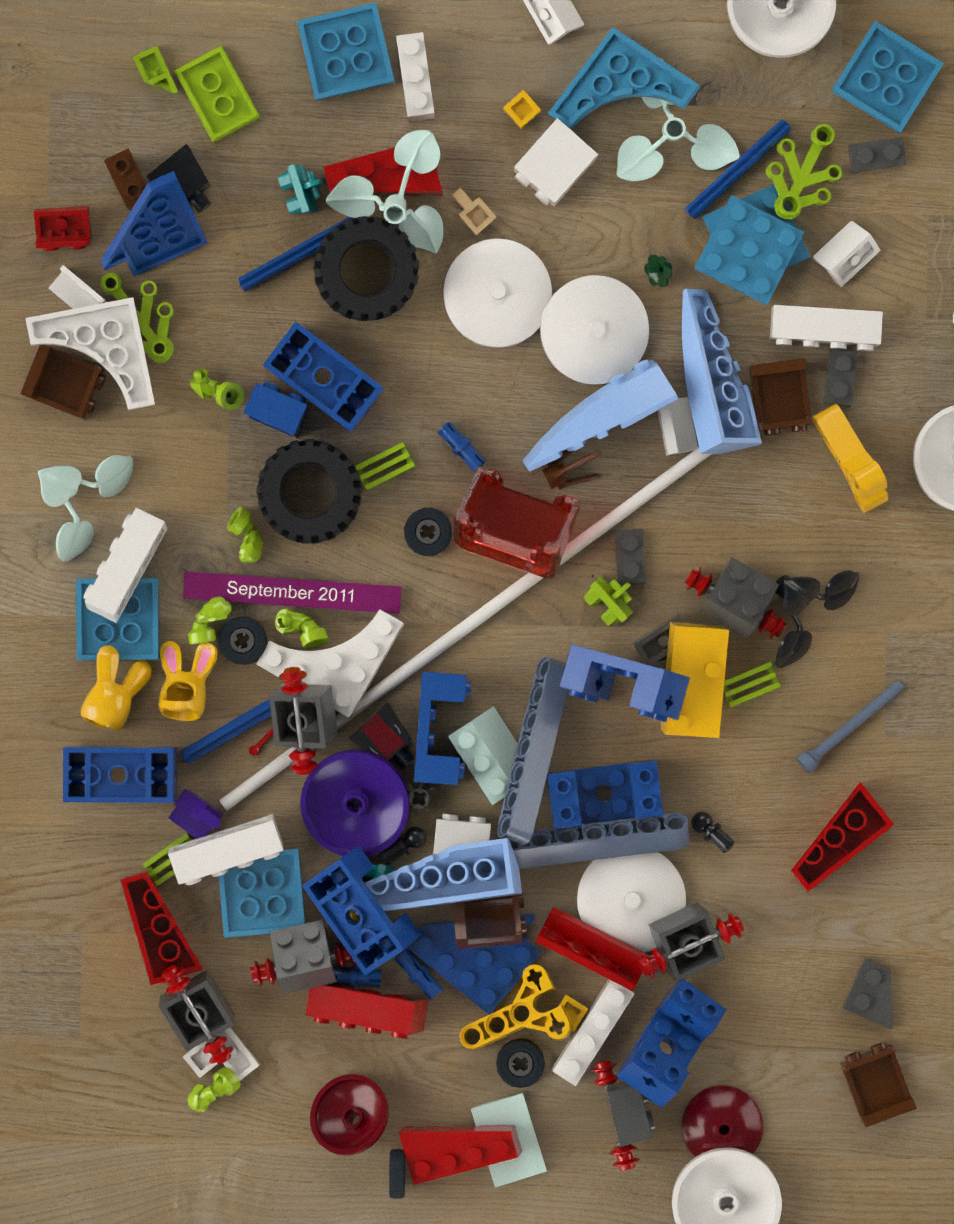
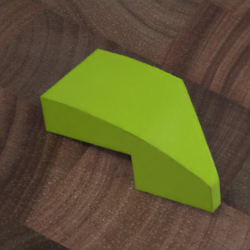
[132,45,178,94]

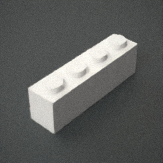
[770,305,883,351]
[84,508,167,623]
[168,814,283,885]
[552,979,635,1086]

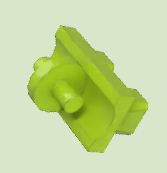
[584,576,633,627]

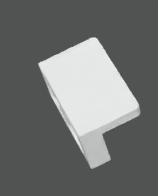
[523,0,584,45]
[813,221,881,287]
[49,265,107,309]
[657,397,698,456]

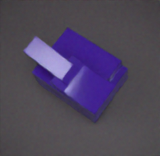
[168,788,224,839]

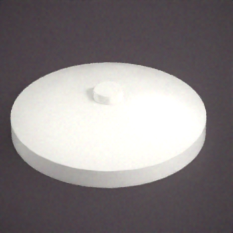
[727,0,836,58]
[444,239,552,348]
[540,275,649,384]
[913,405,954,511]
[577,852,686,953]
[672,1148,782,1224]

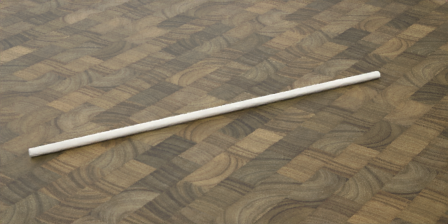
[220,447,711,811]

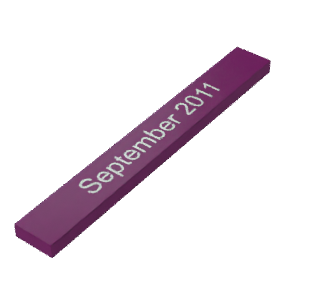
[183,572,402,614]

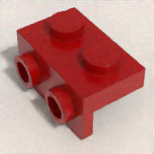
[33,206,92,251]

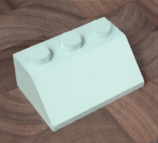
[448,706,518,805]

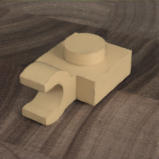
[452,188,497,236]

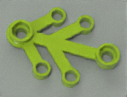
[766,124,842,220]
[100,273,174,363]

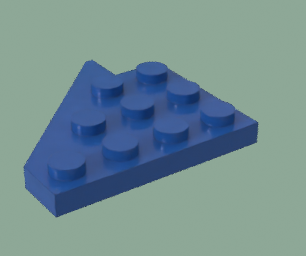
[100,171,208,276]
[407,914,541,1015]

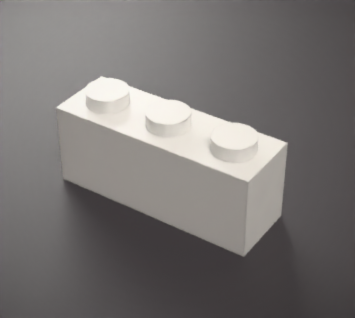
[396,32,435,122]

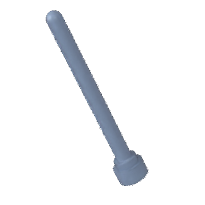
[796,681,904,774]

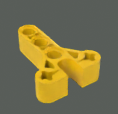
[812,404,888,513]
[460,964,572,1050]

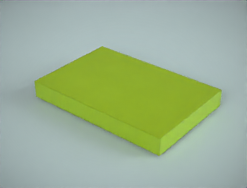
[174,45,261,143]

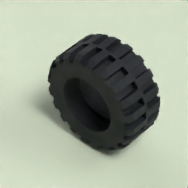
[313,216,419,321]
[256,439,362,544]

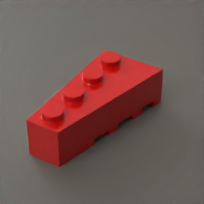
[323,147,443,197]
[790,782,894,893]
[120,871,204,985]
[305,983,429,1039]
[398,1125,522,1185]

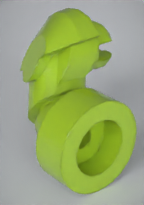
[189,368,244,410]
[227,507,263,564]
[188,596,232,644]
[275,609,329,649]
[187,1067,240,1112]

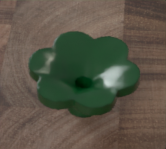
[644,254,672,287]

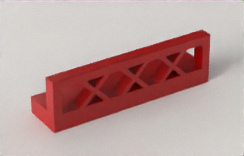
[535,906,650,991]

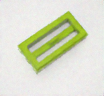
[355,442,415,491]
[724,662,781,708]
[142,833,192,886]

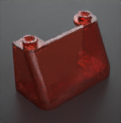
[454,467,580,579]

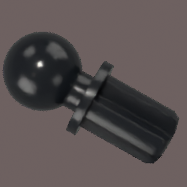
[691,812,734,853]
[379,827,426,865]

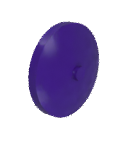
[300,750,410,857]

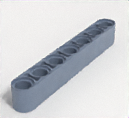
[497,656,568,845]
[502,813,690,869]

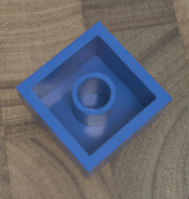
[243,381,309,439]

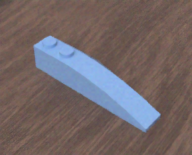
[682,289,762,454]
[522,359,678,472]
[355,838,522,915]

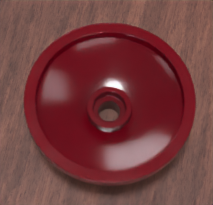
[310,1074,389,1156]
[681,1085,763,1157]

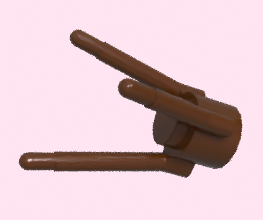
[542,449,602,490]

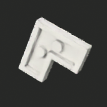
[183,1027,260,1081]

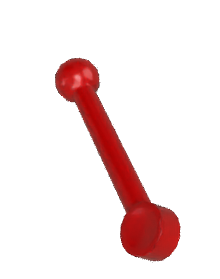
[249,727,274,756]

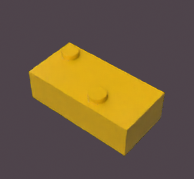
[661,622,729,738]

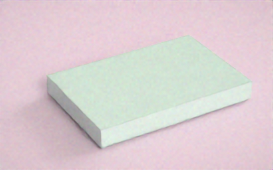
[471,1092,547,1187]

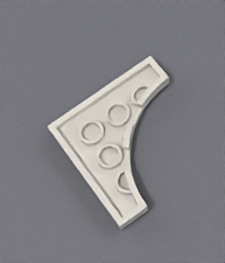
[25,297,155,410]
[256,609,404,718]

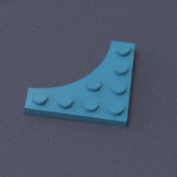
[548,27,700,131]

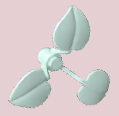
[616,58,740,181]
[326,130,443,254]
[38,455,133,562]

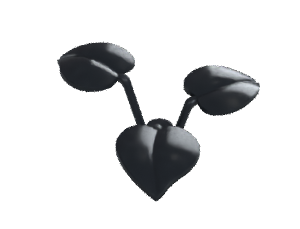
[775,570,859,668]

